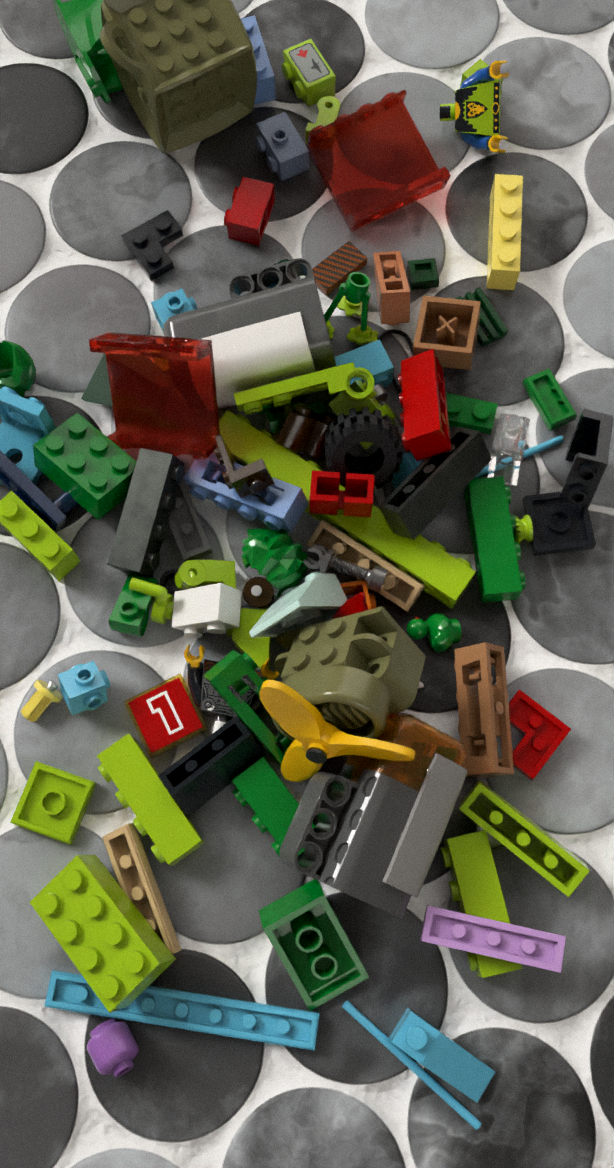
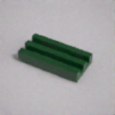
[455,287,508,347]

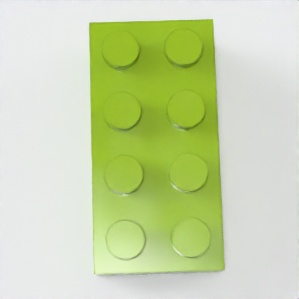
[29,854,176,1013]

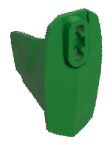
[53,0,123,104]

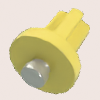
[21,679,63,722]

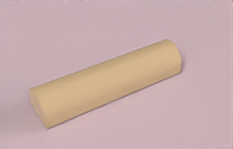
[306,519,425,612]
[102,823,182,954]

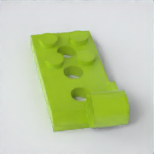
[233,362,374,415]

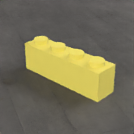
[486,174,523,290]

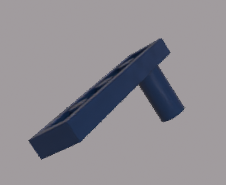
[0,450,78,533]

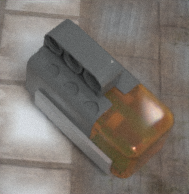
[280,713,468,919]

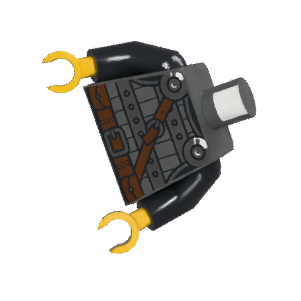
[184,644,279,734]

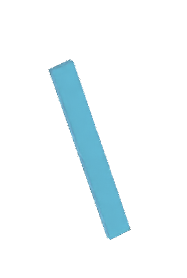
[44,970,320,1051]

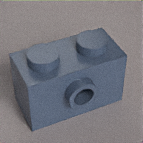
[255,112,309,181]

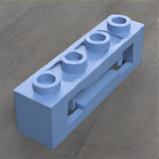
[183,449,309,533]

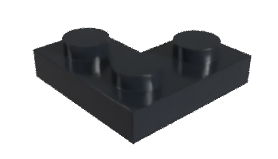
[121,210,183,281]

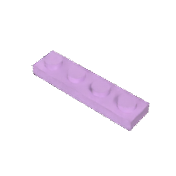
[420,905,566,973]

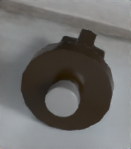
[243,577,274,608]

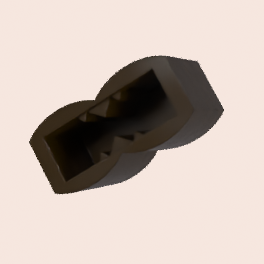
[274,402,338,461]

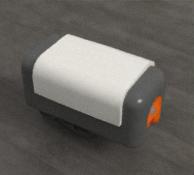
[163,258,337,411]

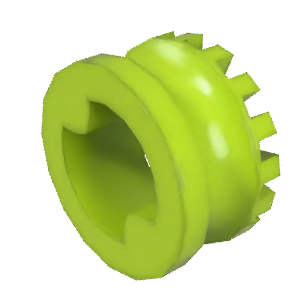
[513,515,533,543]

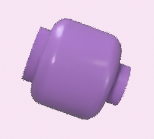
[87,1019,139,1078]

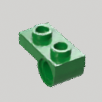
[109,572,159,637]

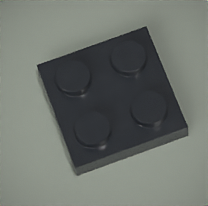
[522,492,596,556]

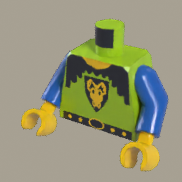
[440,60,509,153]

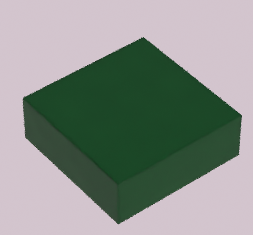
[407,258,439,290]

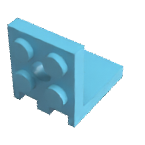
[0,386,56,487]

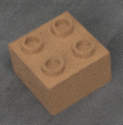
[413,296,481,370]

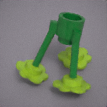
[324,272,379,345]

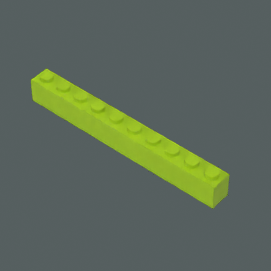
[206,410,476,609]

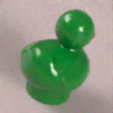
[406,613,462,652]

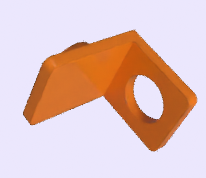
[340,580,377,610]

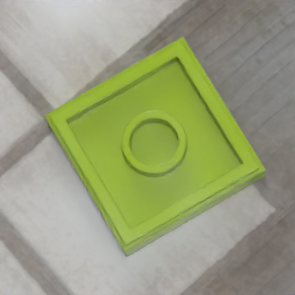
[10,761,97,845]

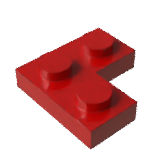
[508,689,571,781]

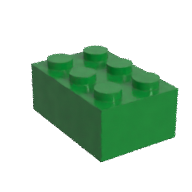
[33,412,137,520]

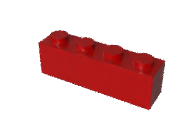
[398,349,451,461]

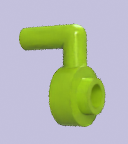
[129,577,174,625]

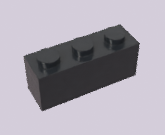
[158,715,266,816]

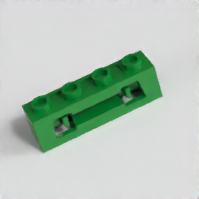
[203,650,293,767]

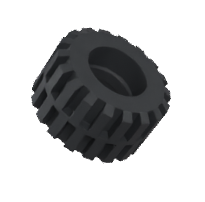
[324,407,403,489]

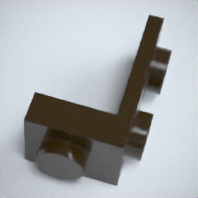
[214,434,275,498]

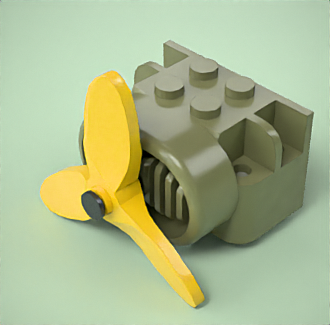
[259,606,426,782]

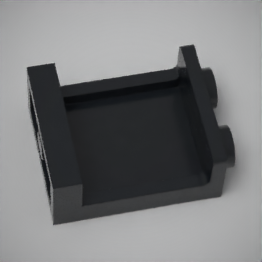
[559,409,613,508]

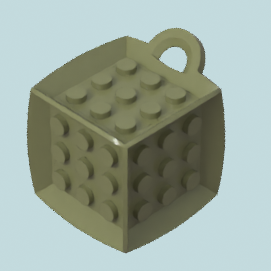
[100,0,257,153]

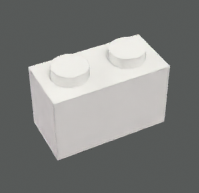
[172,583,242,638]

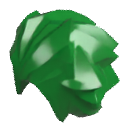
[0,340,36,398]
[241,529,307,599]

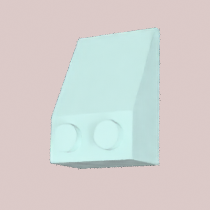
[249,571,347,638]

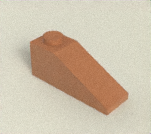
[373,251,410,326]

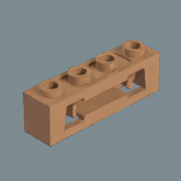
[454,642,514,778]

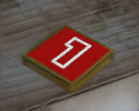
[124,673,208,759]

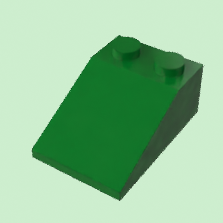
[258,879,369,1011]

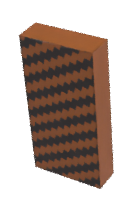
[312,241,368,295]

